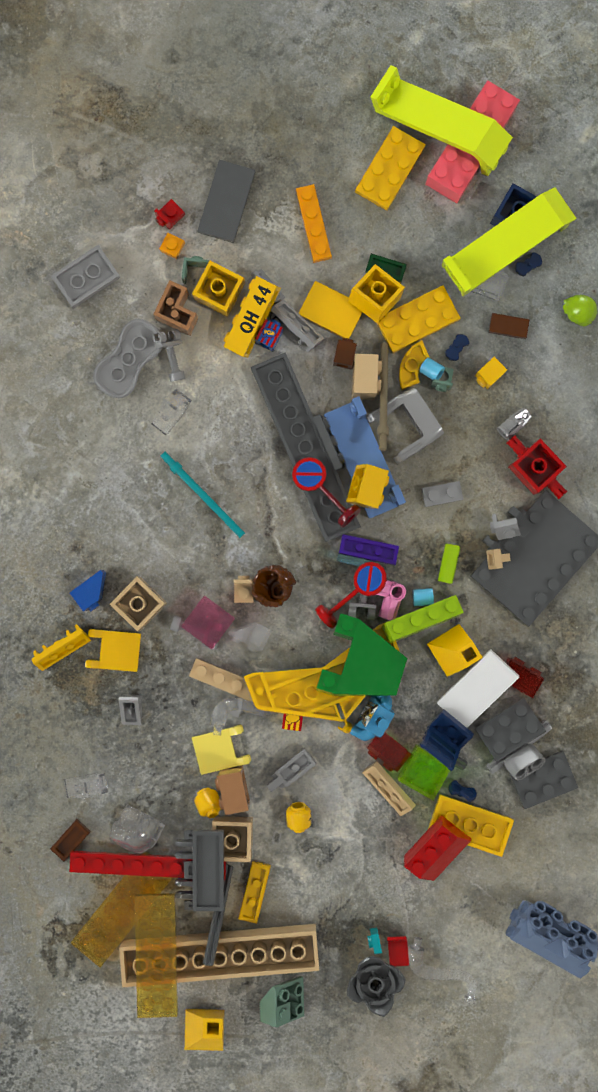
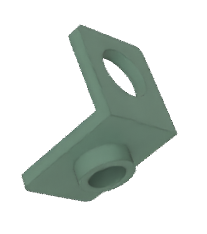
[182,256,209,284]
[431,367,454,392]

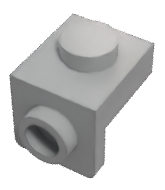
[490,514,521,540]

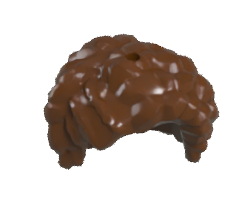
[252,565,296,607]

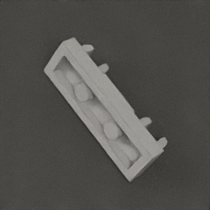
[271,299,324,352]

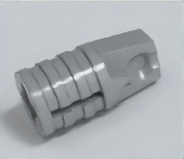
[497,408,532,441]

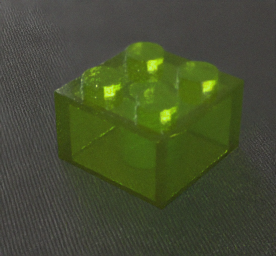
[397,744,450,801]

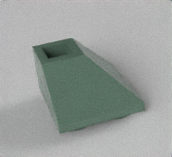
[260,976,304,1028]

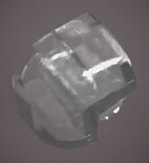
[109,804,165,854]

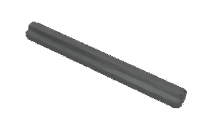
[203,865,233,966]

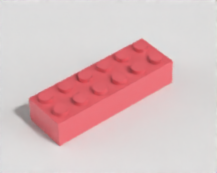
[425,80,520,204]

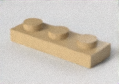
[362,761,416,816]

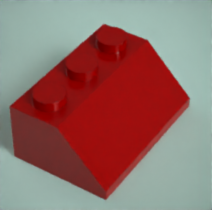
[404,815,472,881]

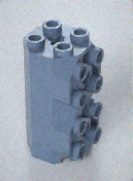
[506,900,598,979]

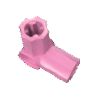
[376,580,406,620]

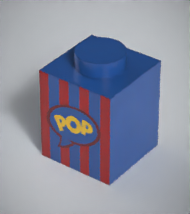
[255,319,283,352]

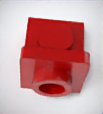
[154,199,185,230]

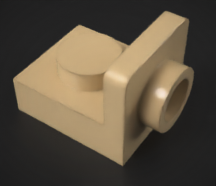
[234,576,254,603]

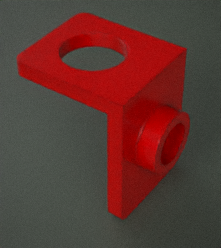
[387,936,409,967]

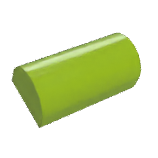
[437,544,460,584]

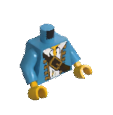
[338,696,395,741]

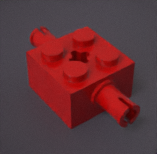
[506,435,567,499]

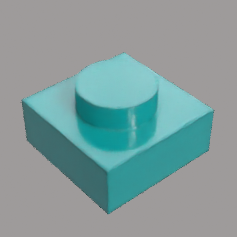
[367,927,382,954]

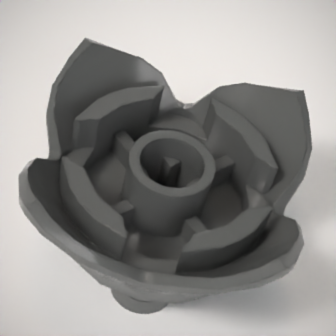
[347,956,406,1017]

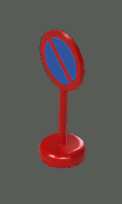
[315,562,387,629]

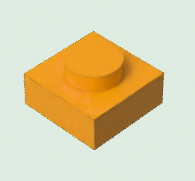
[159,232,185,259]

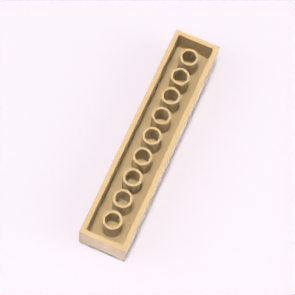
[119,924,319,987]

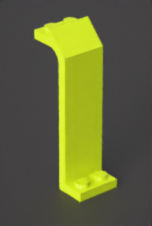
[371,65,513,176]
[441,187,577,297]

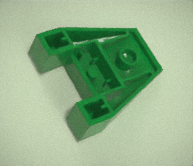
[316,613,408,696]

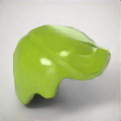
[563,295,597,327]

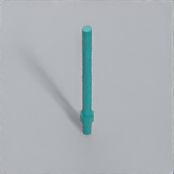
[160,451,245,538]

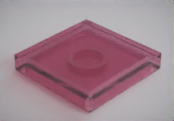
[181,595,236,649]

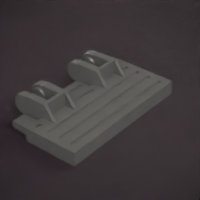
[175,830,224,911]

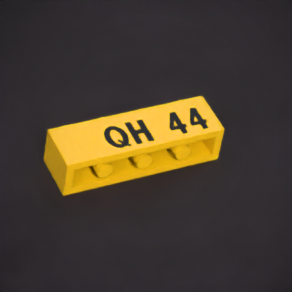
[223,276,281,358]

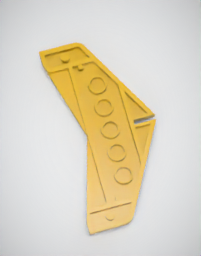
[244,623,400,722]

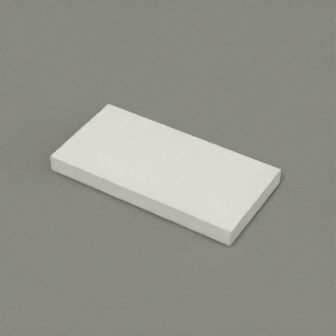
[437,649,519,728]

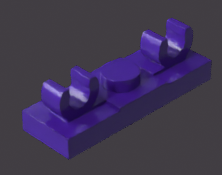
[339,534,399,566]

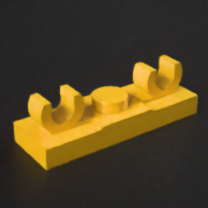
[31,624,91,671]

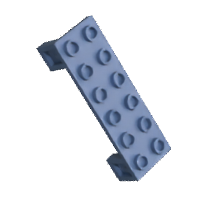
[324,396,406,519]

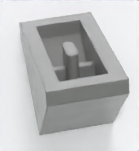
[119,694,143,725]

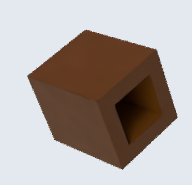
[333,338,357,370]

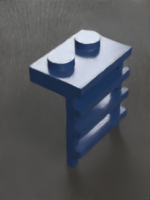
[420,709,474,771]

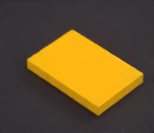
[298,281,363,339]

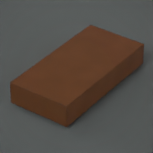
[488,313,530,339]
[50,819,91,862]

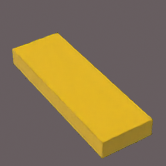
[238,861,271,924]

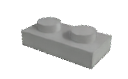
[421,481,463,507]

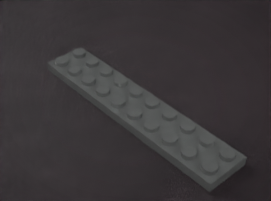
[251,352,361,542]

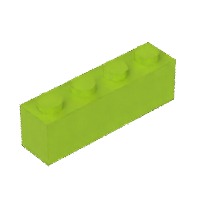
[382,595,464,644]

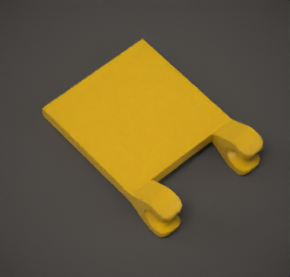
[85,629,141,672]

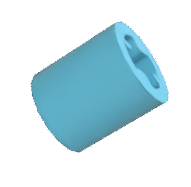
[419,357,445,380]
[412,588,434,607]

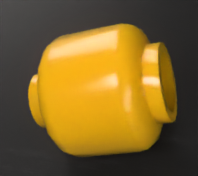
[194,788,221,819]
[286,802,311,833]

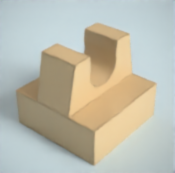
[486,549,511,570]

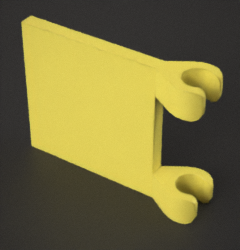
[192,724,251,775]

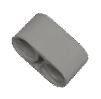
[504,744,546,780]

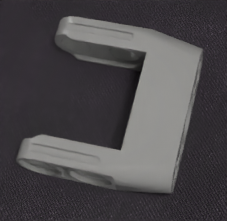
[366,388,444,465]

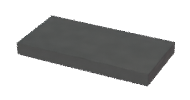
[197,160,256,243]

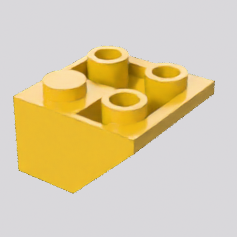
[427,624,483,677]
[184,1009,225,1051]

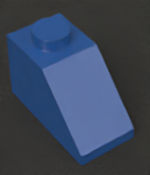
[70,570,106,612]

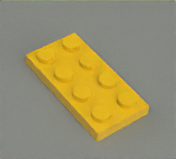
[355,126,426,211]
[377,285,461,354]
[428,794,514,857]

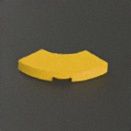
[399,340,429,390]

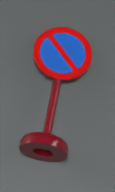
[292,457,361,528]

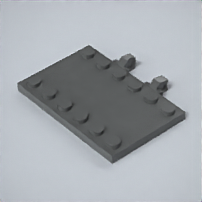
[470,490,598,627]

